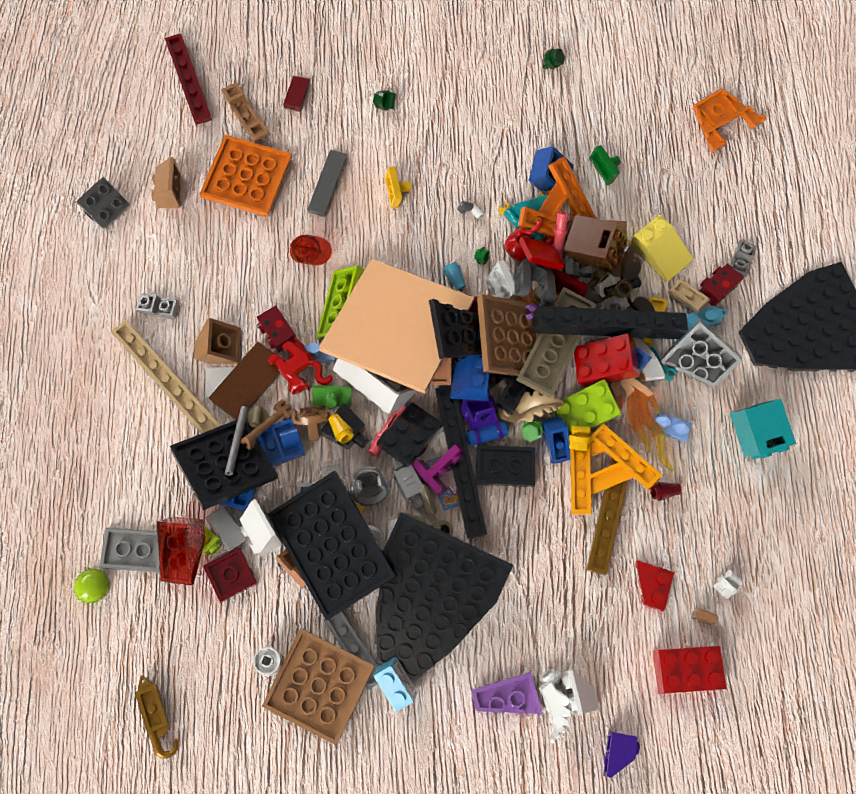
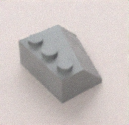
[659,318,742,387]

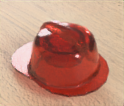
[290,235,332,265]

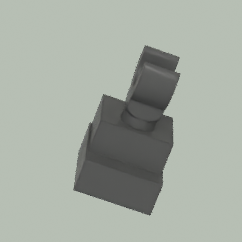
[562,259,594,279]

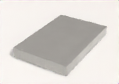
[99,527,167,573]

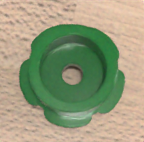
[474,247,490,264]

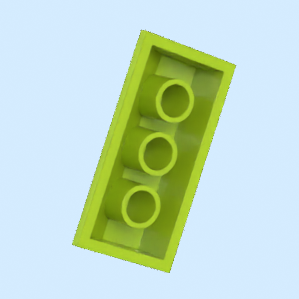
[316,265,365,340]

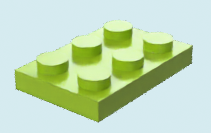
[556,379,622,435]

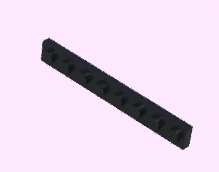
[435,385,487,539]

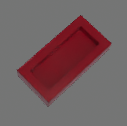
[283,75,310,112]

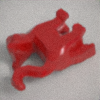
[268,337,333,395]

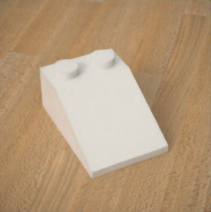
[240,499,282,557]

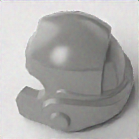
[348,466,392,506]

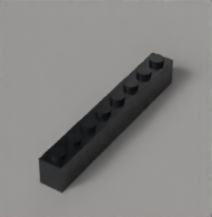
[532,306,688,340]

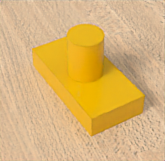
[384,167,411,208]

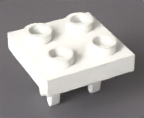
[486,260,517,300]

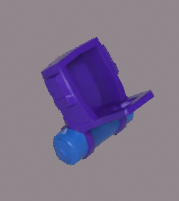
[461,395,509,447]

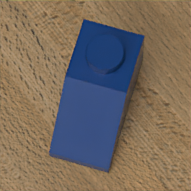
[542,416,571,464]

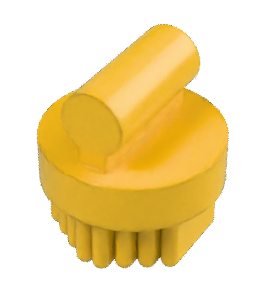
[568,426,591,451]

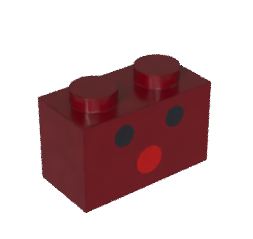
[699,263,744,306]
[256,305,296,353]

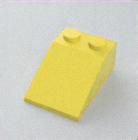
[630,214,694,282]

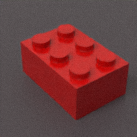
[574,334,640,388]
[652,646,727,694]

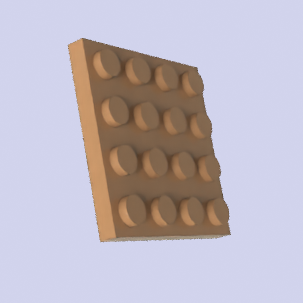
[477,294,540,376]
[261,628,375,746]

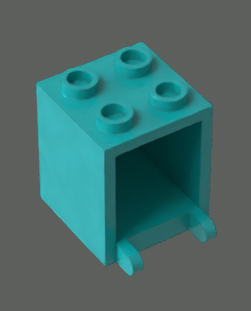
[729,398,796,459]

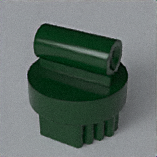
[542,48,565,69]
[373,90,396,111]

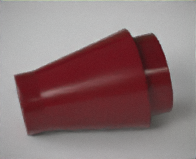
[650,482,681,501]

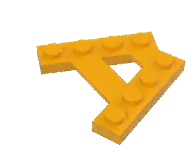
[570,423,662,515]

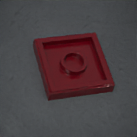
[203,547,258,603]

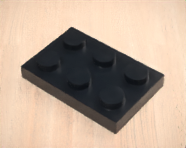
[376,402,443,467]
[476,445,535,487]

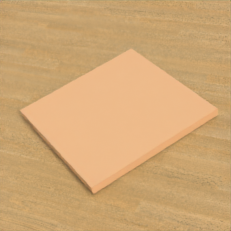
[319,259,474,394]

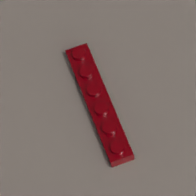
[165,33,212,125]

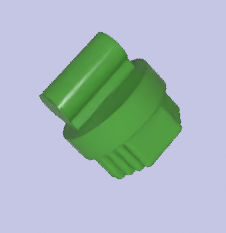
[521,418,544,442]

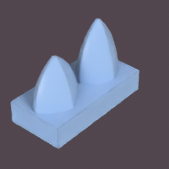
[649,411,692,442]

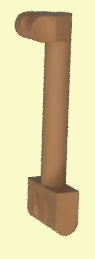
[241,399,297,450]

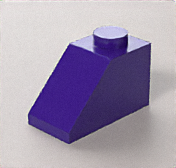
[603,732,640,778]

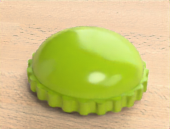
[73,568,110,603]

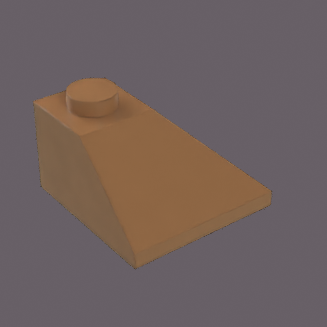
[194,318,241,364]

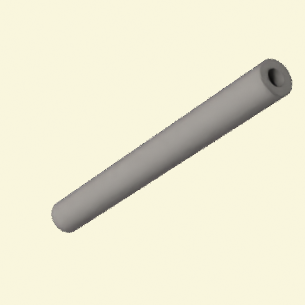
[225,406,248,476]

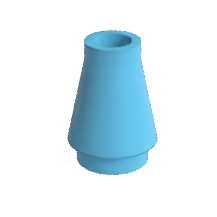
[443,262,466,291]

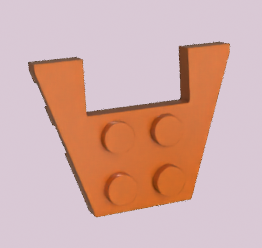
[693,88,766,153]

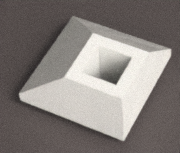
[560,670,600,715]

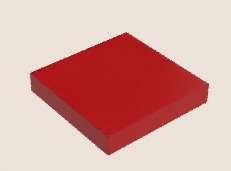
[519,236,564,270]

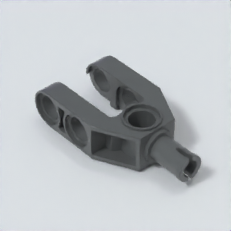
[514,257,556,306]

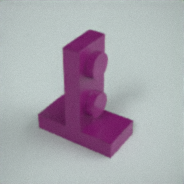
[412,444,466,494]

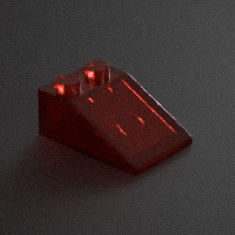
[157,517,205,585]

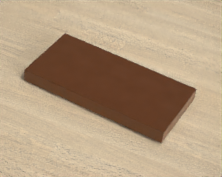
[208,342,281,420]

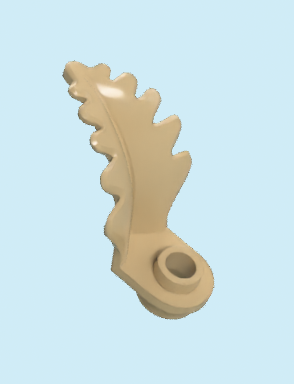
[496,390,564,423]

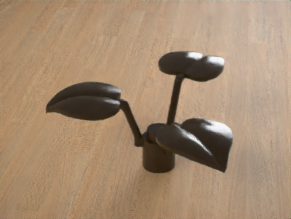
[585,246,655,311]

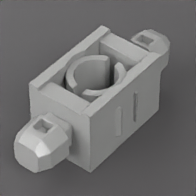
[393,459,424,510]

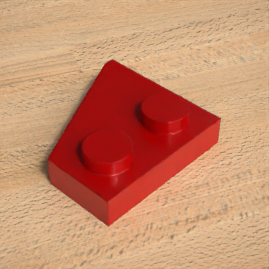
[635,560,674,612]

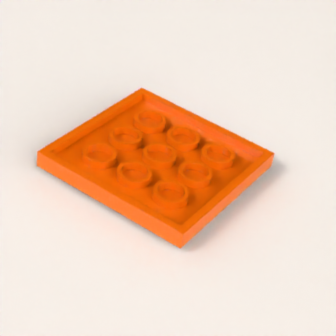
[199,135,292,217]

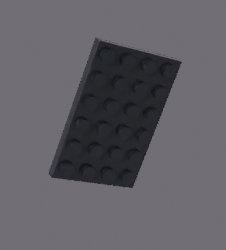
[267,471,397,621]

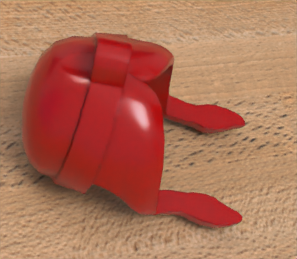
[504,220,554,262]

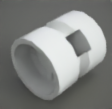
[253,647,284,676]

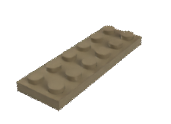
[516,287,597,398]

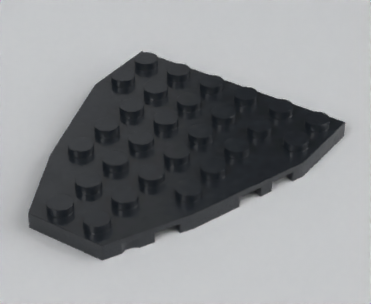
[738,262,856,372]
[376,512,513,681]

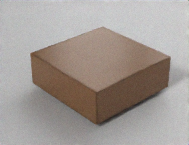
[691,608,718,625]

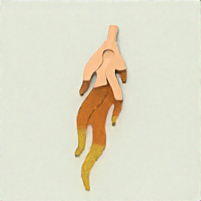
[610,372,675,471]

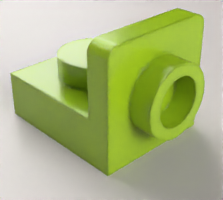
[190,525,222,556]

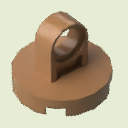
[291,406,331,441]

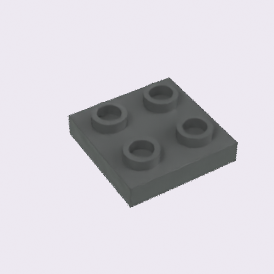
[76,177,130,229]

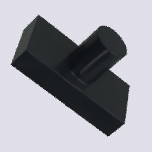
[495,376,528,415]

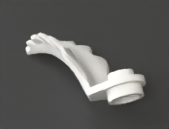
[539,668,571,743]

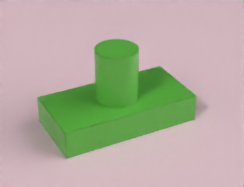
[313,385,352,409]

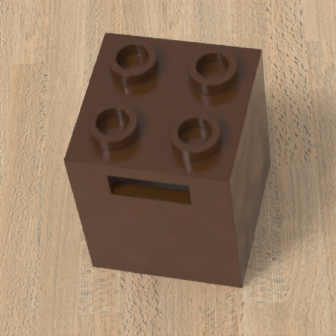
[564,215,628,271]

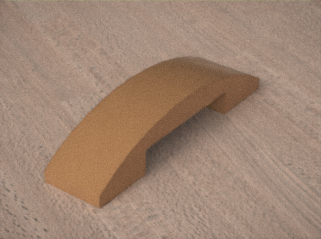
[221,82,270,142]

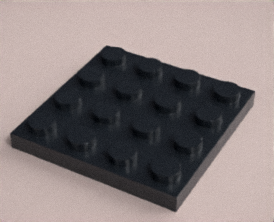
[170,419,278,510]

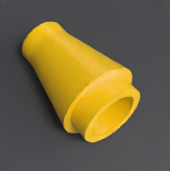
[328,414,354,444]

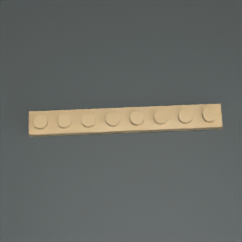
[111,320,221,433]

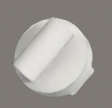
[713,570,743,599]

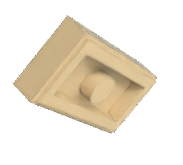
[668,279,710,314]

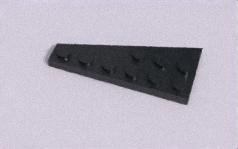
[429,299,482,359]

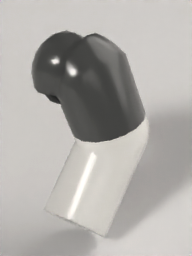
[457,201,484,220]

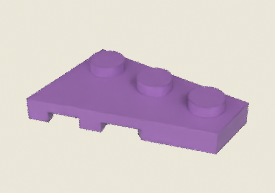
[470,672,543,714]

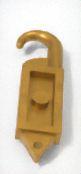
[135,675,179,759]

